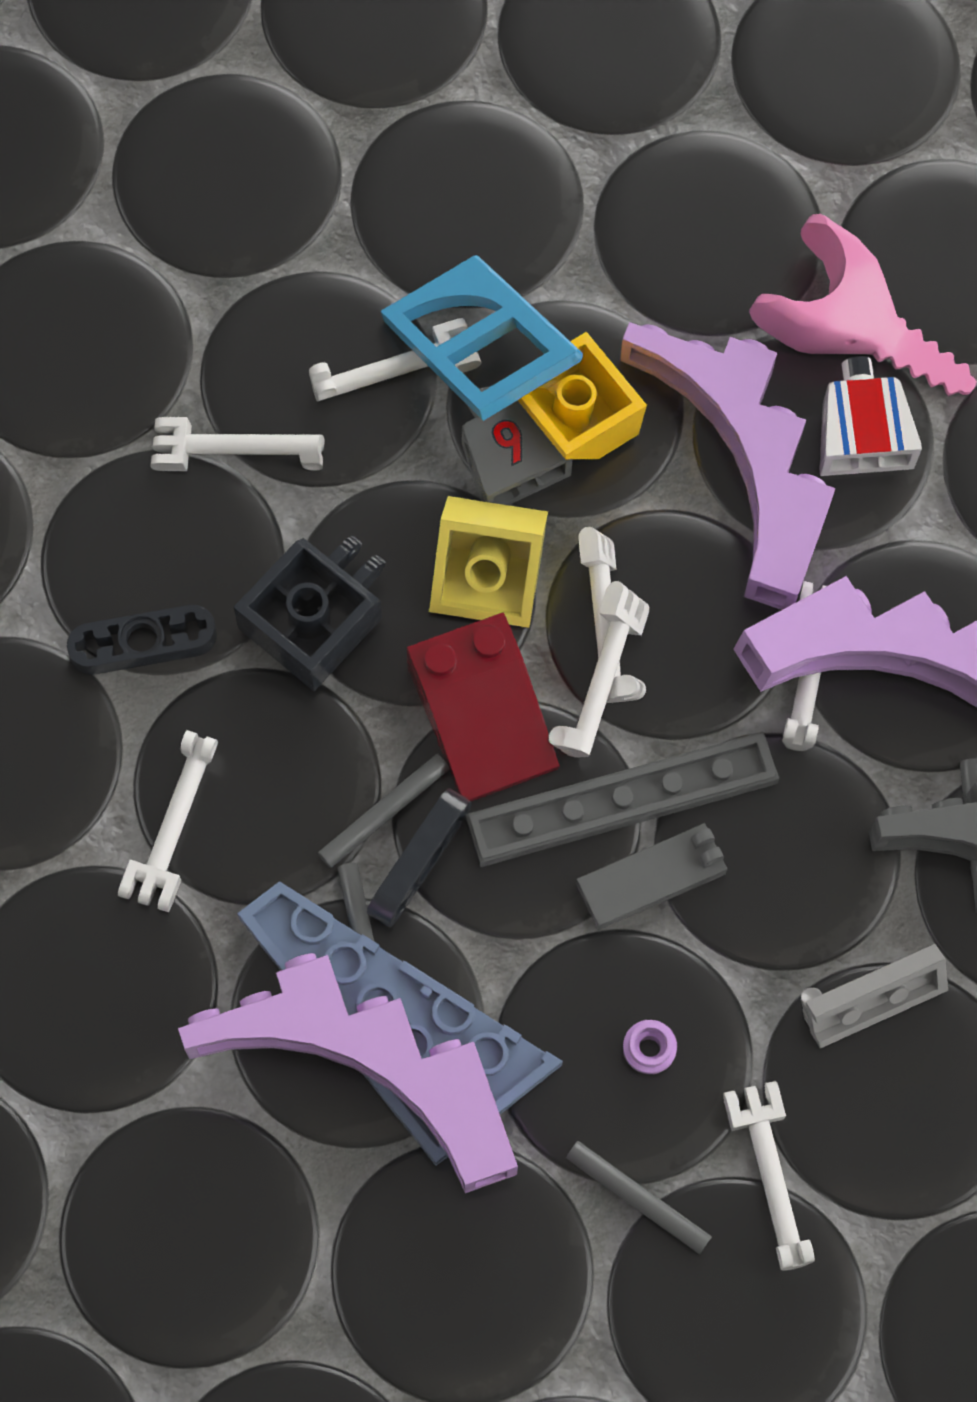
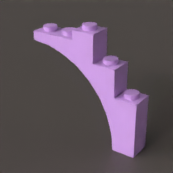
[620,322,836,610]
[733,576,977,707]
[178,953,518,1193]

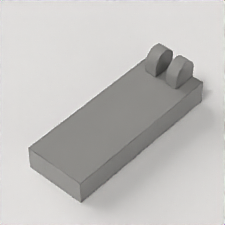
[801,944,948,1048]

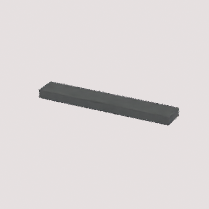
[466,731,779,868]

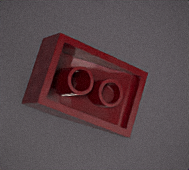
[407,612,560,801]

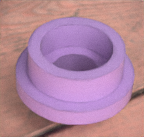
[623,1020,677,1074]

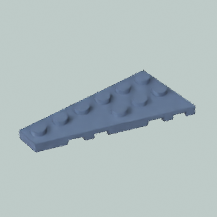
[237,881,563,1166]

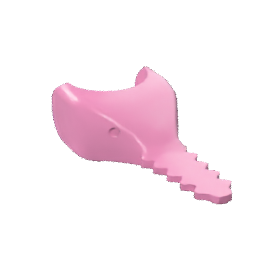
[749,214,976,396]

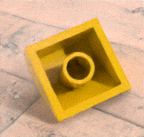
[518,332,647,459]

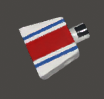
[819,356,922,476]

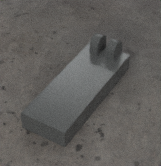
[576,823,728,930]

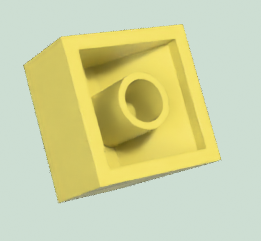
[429,496,548,628]

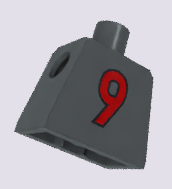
[462,387,573,505]

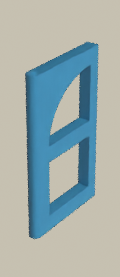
[381,255,583,421]

